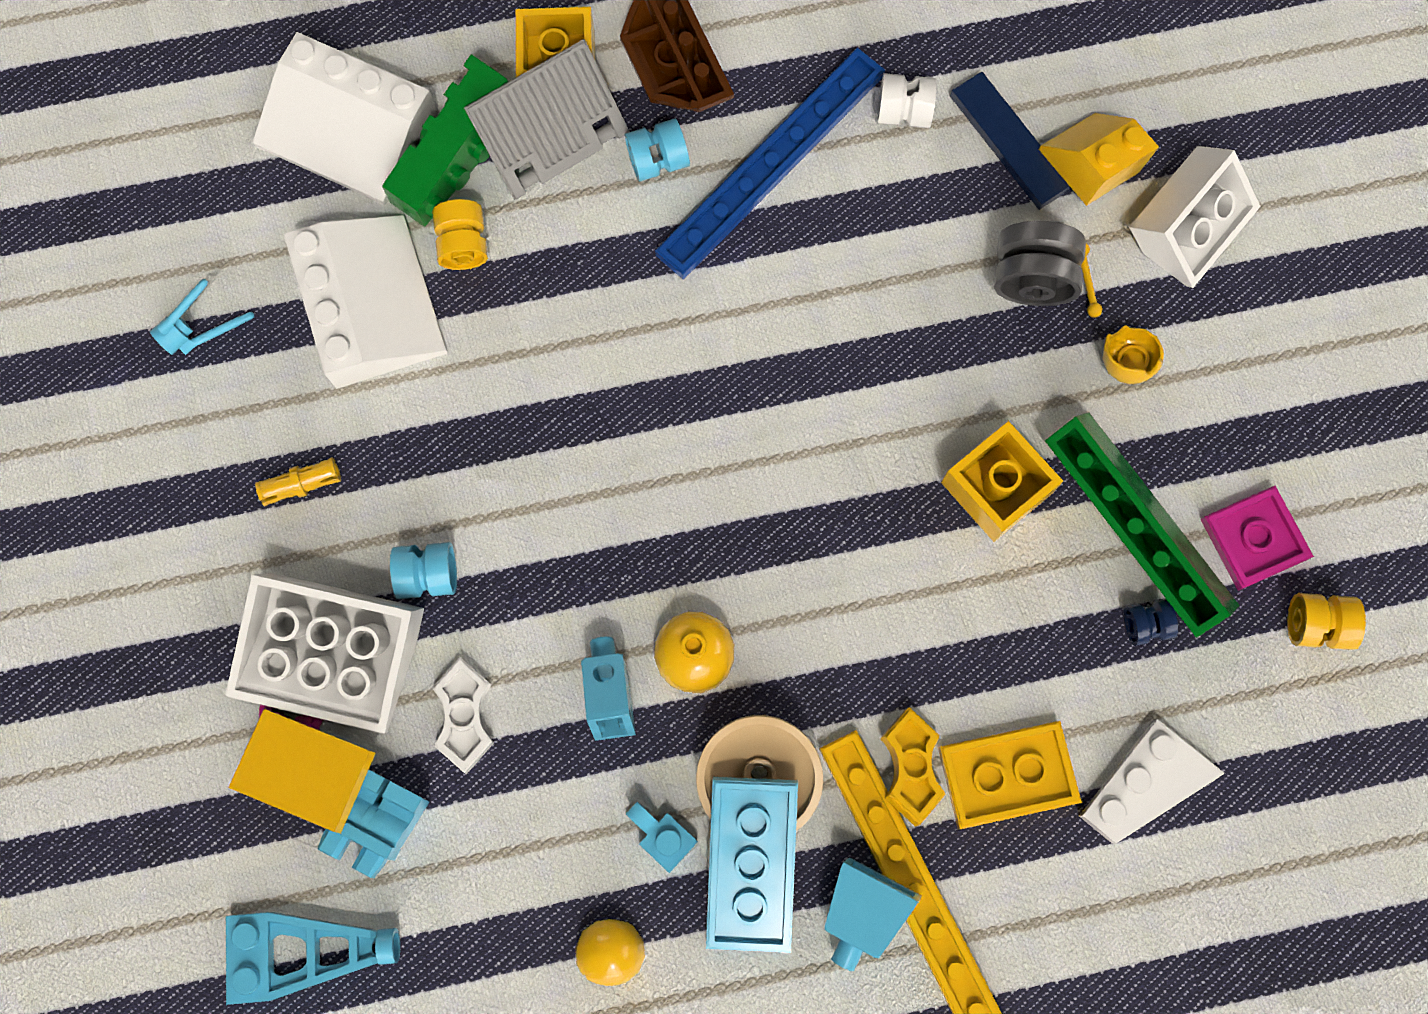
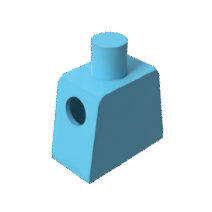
[581,637,636,741]
[824,858,922,971]

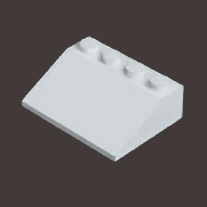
[253,32,438,205]
[284,215,447,389]
[225,573,424,734]

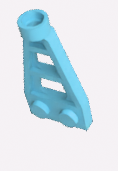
[226,912,401,1005]

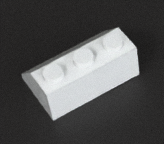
[1129,146,1260,288]

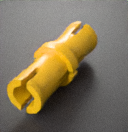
[255,457,341,506]

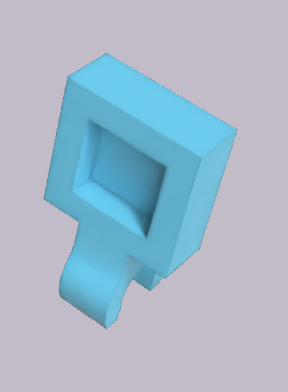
[626,802,698,873]

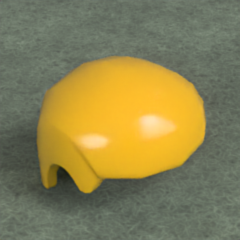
[1102,325,1164,384]
[575,919,645,986]

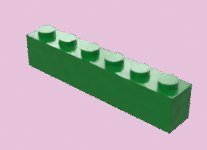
[1045,412,1240,638]

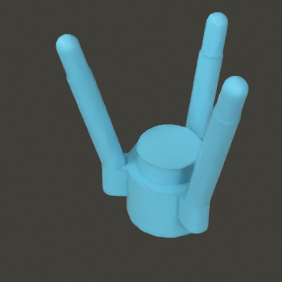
[149,279,254,355]

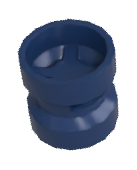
[1124,599,1178,646]

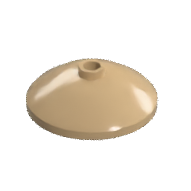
[696,715,823,831]

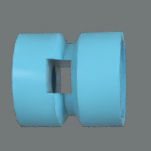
[624,118,690,182]
[390,542,457,599]

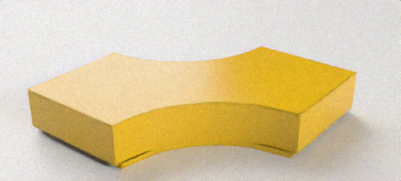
[880,707,945,827]

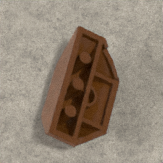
[620,0,734,112]

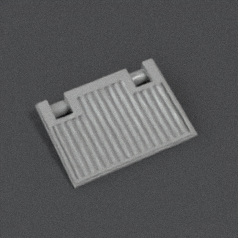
[464,39,630,200]

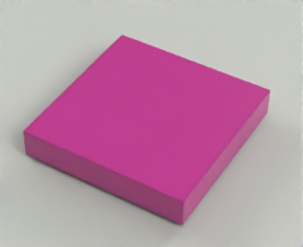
[1200,485,1314,591]

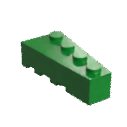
[382,54,508,227]

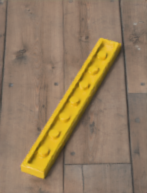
[819,730,1002,1014]

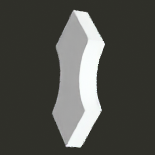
[432,657,494,774]

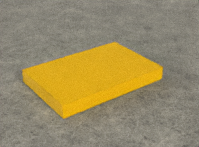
[228,709,376,834]
[938,721,1082,830]

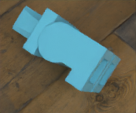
[317,770,429,878]

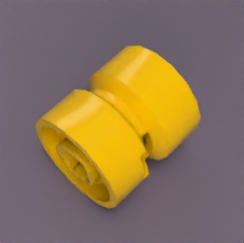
[432,199,488,270]
[1287,593,1366,650]

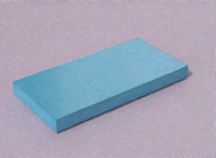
[706,777,798,953]

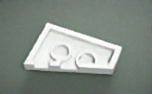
[1079,719,1225,844]

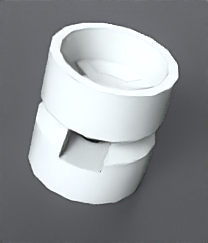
[877,73,937,129]

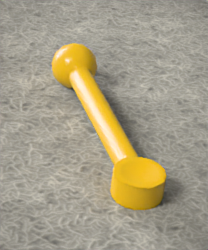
[1081,243,1102,318]

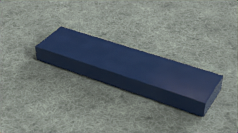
[950,72,1071,210]

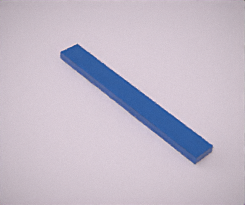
[655,47,885,280]

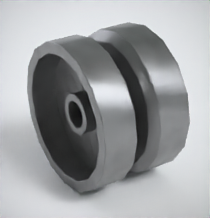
[994,220,1086,306]

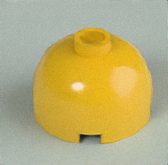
[654,611,735,694]

